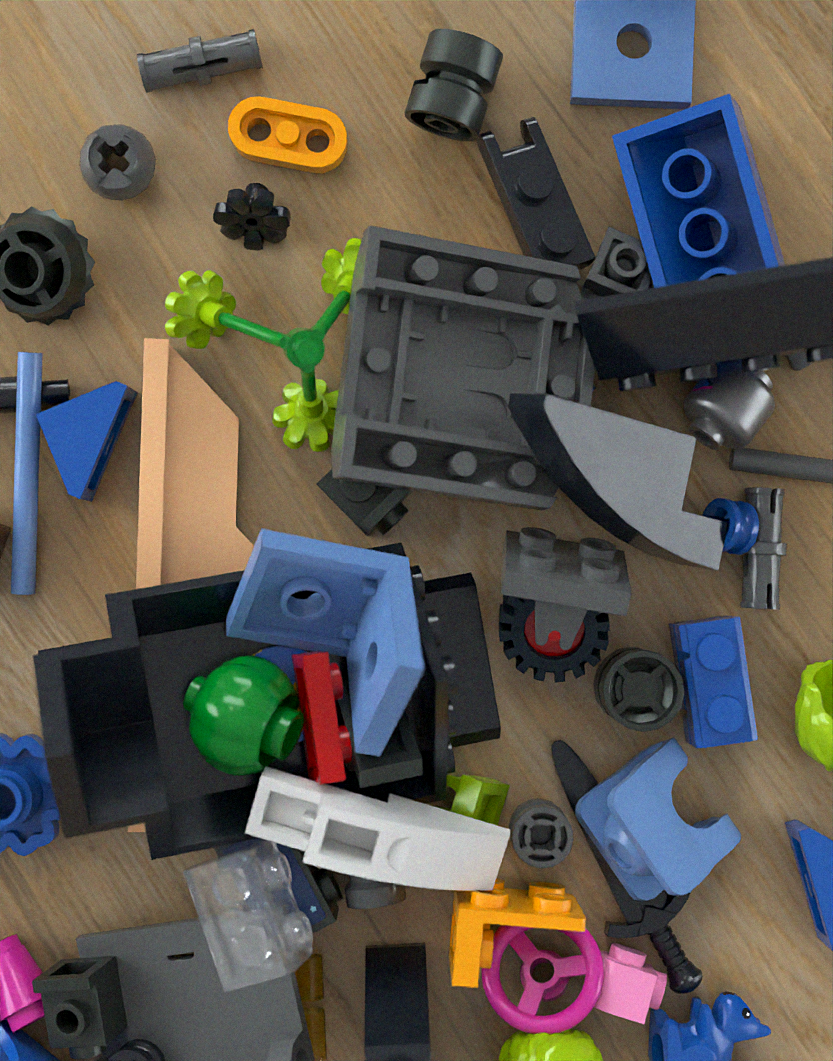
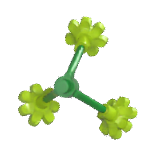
[165,238,361,452]

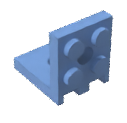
[570,0,696,109]
[226,529,424,756]

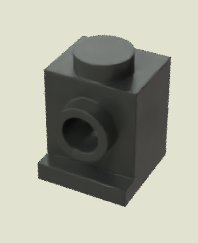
[32,956,128,1059]

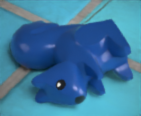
[648,991,771,1061]

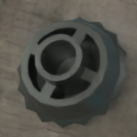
[0,206,95,326]

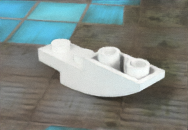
[245,766,510,891]

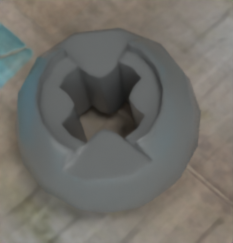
[79,124,156,201]

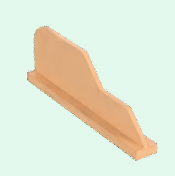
[128,338,254,832]

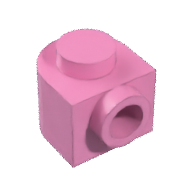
[594,943,667,1024]

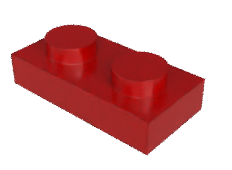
[292,651,352,784]

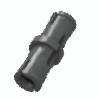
[137,29,263,93]
[740,487,787,610]

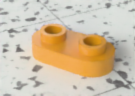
[228,96,348,173]

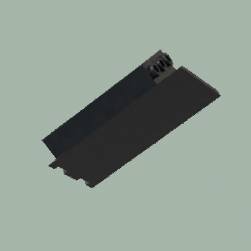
[33,542,501,860]

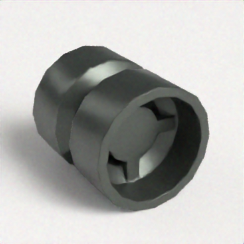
[405,29,503,141]
[593,647,684,732]

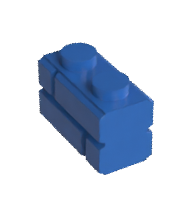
[669,615,758,748]

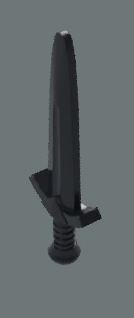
[551,740,703,994]

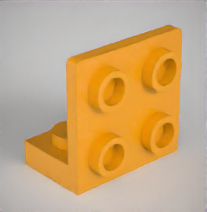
[448,878,586,988]

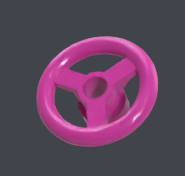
[481,925,604,1034]

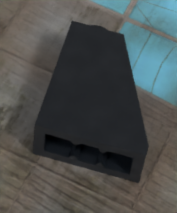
[364,943,431,1061]

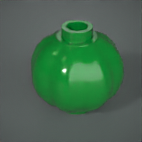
[183,656,304,776]

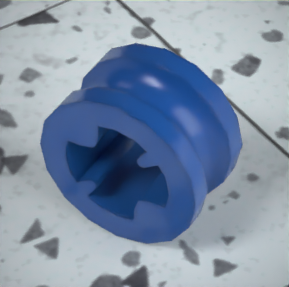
[702,498,759,555]

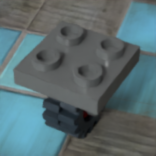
[499,527,632,683]

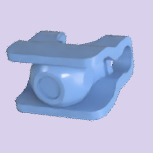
[575,737,741,902]

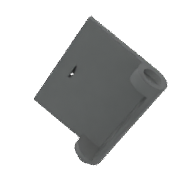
[76,905,315,1061]

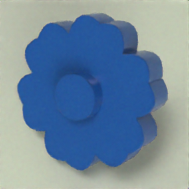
[0,733,60,856]

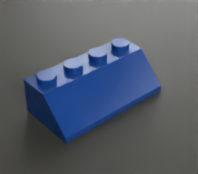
[612,93,785,288]

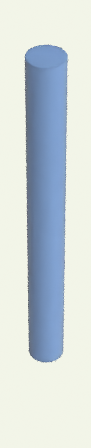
[11,352,43,595]

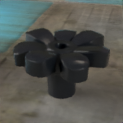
[213,183,291,251]

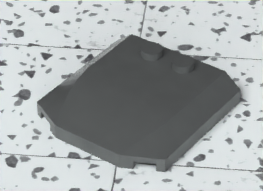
[331,225,595,511]

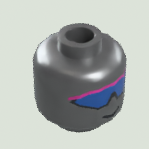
[684,362,775,450]

